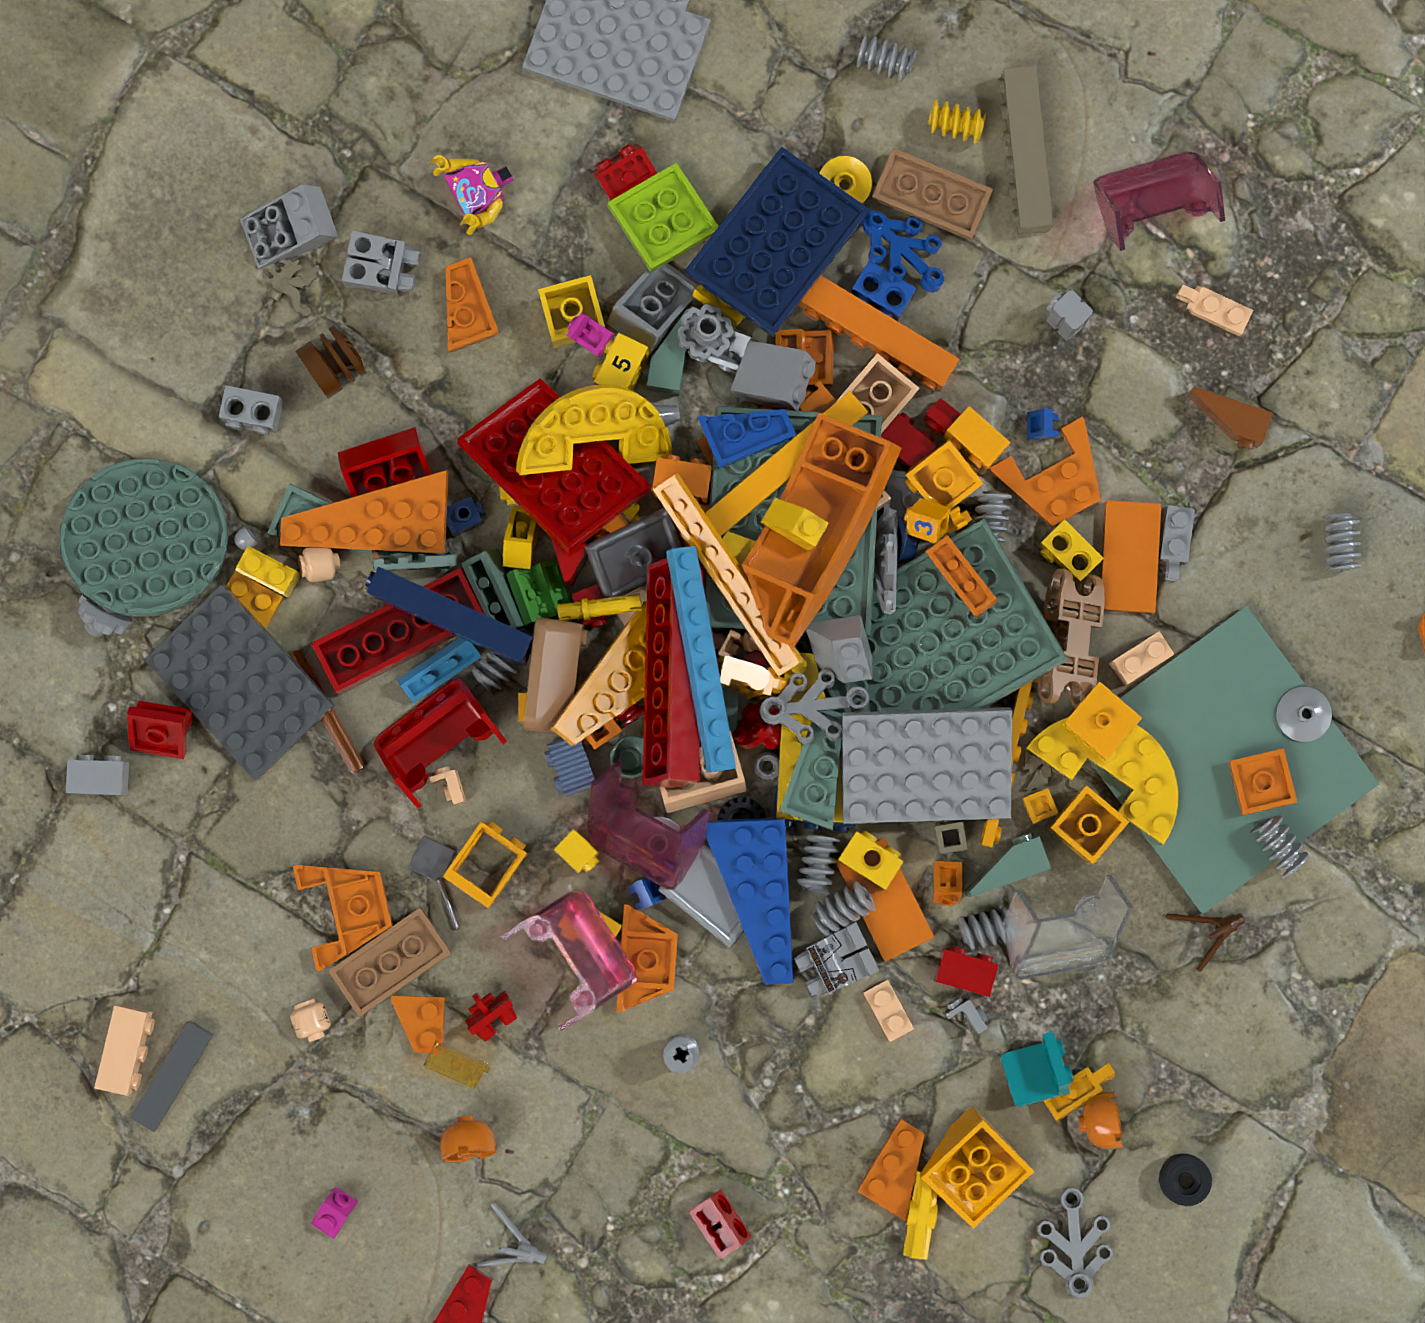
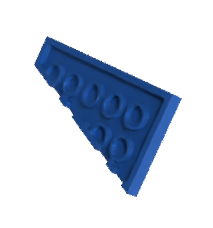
[701,818,793,984]

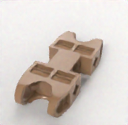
[1037,568,1105,708]

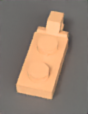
[1176,285,1253,336]

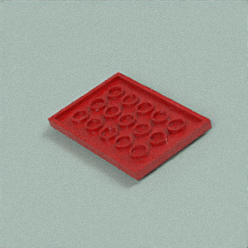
[457,378,651,554]

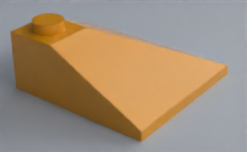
[919,1106,1035,1229]

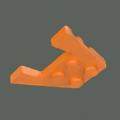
[989,416,1101,528]
[293,865,393,972]

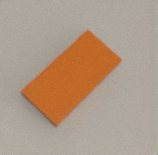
[1101,500,1161,614]
[836,837,934,962]

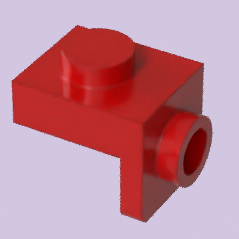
[923,399,961,435]

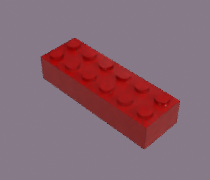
[311,568,485,695]

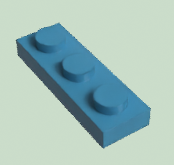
[397,638,482,703]

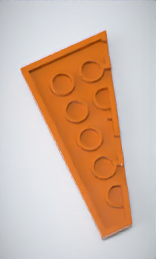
[280,470,449,553]

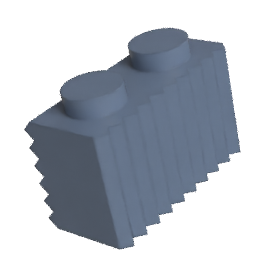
[544,739,598,797]

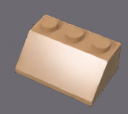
[833,353,920,434]
[660,731,747,813]

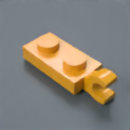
[1043,1063,1116,1122]

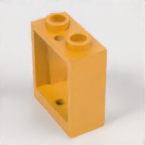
[443,821,529,908]

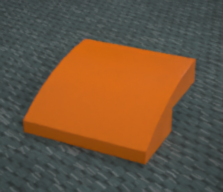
[775,329,834,386]

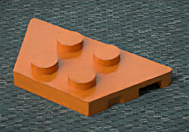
[616,904,678,1012]

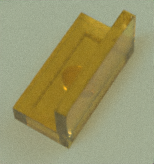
[424,1040,491,1089]

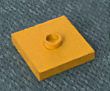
[1063,682,1142,760]

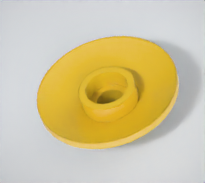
[820,156,872,203]

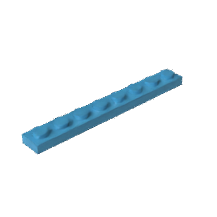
[666,546,736,773]

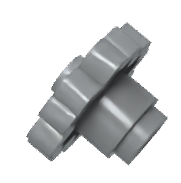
[677,304,734,361]
[77,593,133,637]

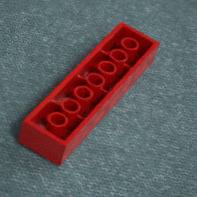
[642,558,705,788]

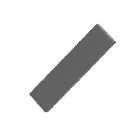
[130,1020,214,1132]

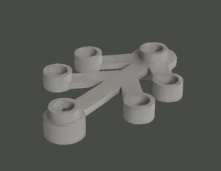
[760,669,869,744]
[1037,1187,1113,1298]

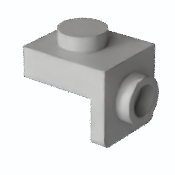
[944,997,988,1034]

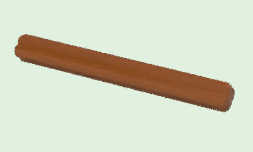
[289,650,365,774]

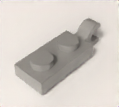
[1159,505,1195,582]

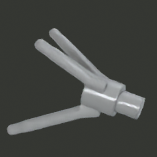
[476,1202,547,1268]

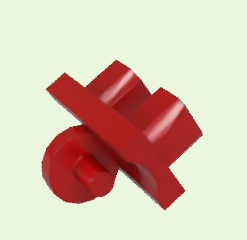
[465,991,517,1042]

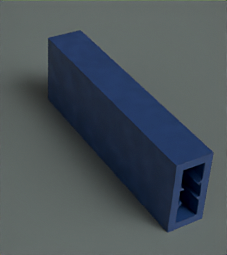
[365,566,533,667]

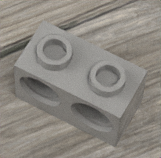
[219,385,284,435]

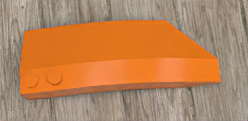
[741,413,902,647]

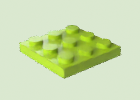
[607,163,719,272]

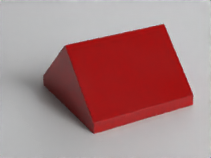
[551,538,588,588]

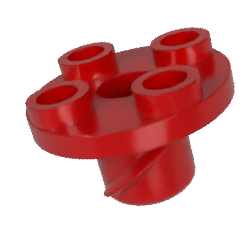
[732,700,781,749]

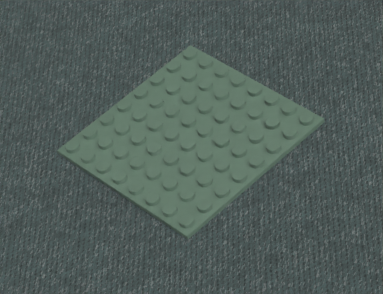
[1087,606,1380,914]

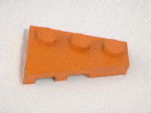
[445,257,500,353]
[857,1118,925,1221]

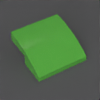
[506,559,573,625]

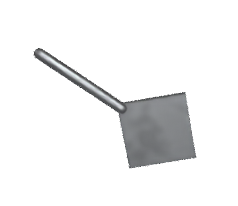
[408,837,459,930]

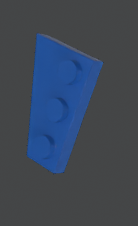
[697,409,796,469]

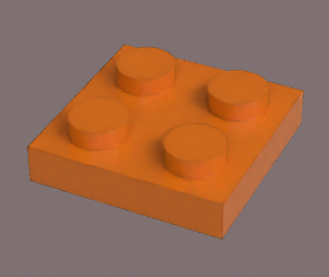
[1228,748,1297,815]

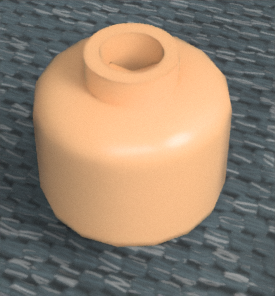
[298,547,340,582]

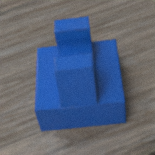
[1027,408,1059,440]
[627,873,666,909]

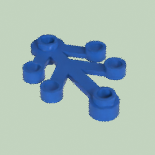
[862,211,944,293]

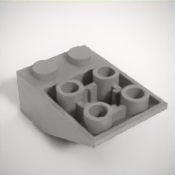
[240,184,338,269]

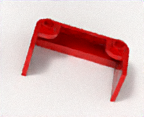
[373,679,507,809]

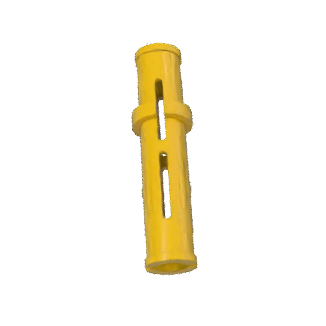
[557,593,642,621]

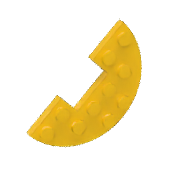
[516,384,672,475]
[1025,717,1178,845]

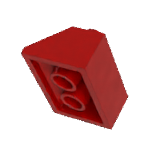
[337,427,432,497]

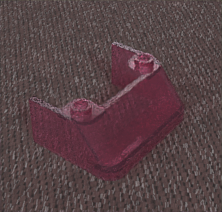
[1093,152,1225,251]
[587,760,709,890]
[501,889,637,1031]

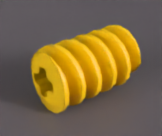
[927,98,986,144]

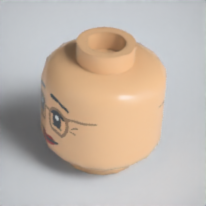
[290,999,330,1042]

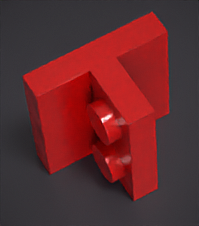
[126,700,193,759]

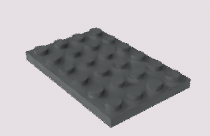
[145,584,335,781]

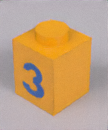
[904,498,950,544]

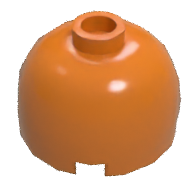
[1078,1091,1123,1149]
[440,1115,497,1162]

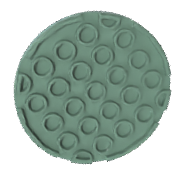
[59,458,228,617]

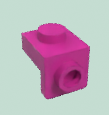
[566,312,615,358]
[310,1187,358,1239]

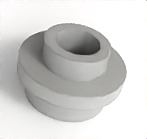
[754,752,779,780]

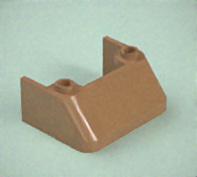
[524,617,588,734]

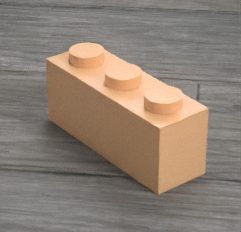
[94,1004,155,1096]

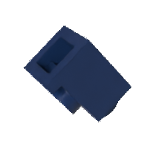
[446,496,486,537]

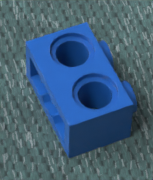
[851,260,916,321]

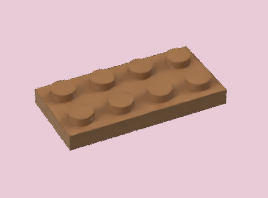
[871,148,993,241]
[328,907,452,1017]

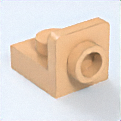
[428,766,467,805]

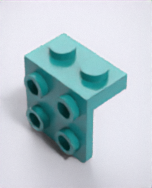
[1001,1031,1074,1107]

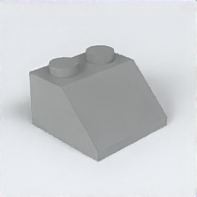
[806,615,872,683]

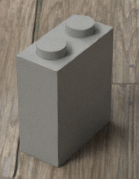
[731,340,816,411]

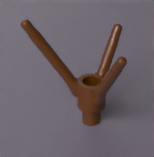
[1166,913,1245,972]

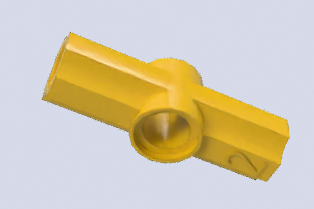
[903,1170,938,1260]

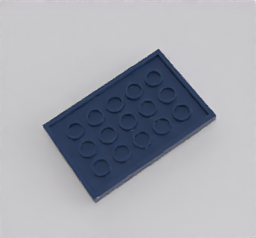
[685,147,870,337]

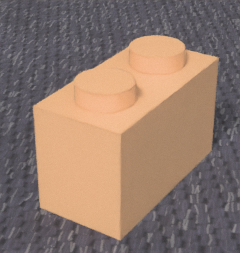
[1108,631,1174,686]

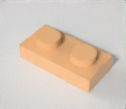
[863,979,914,1042]

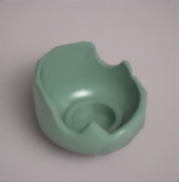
[610,735,643,779]

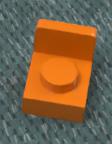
[932,861,962,906]

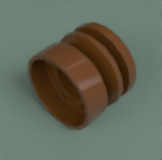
[296,325,367,399]

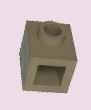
[935,820,968,854]

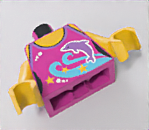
[429,155,513,235]

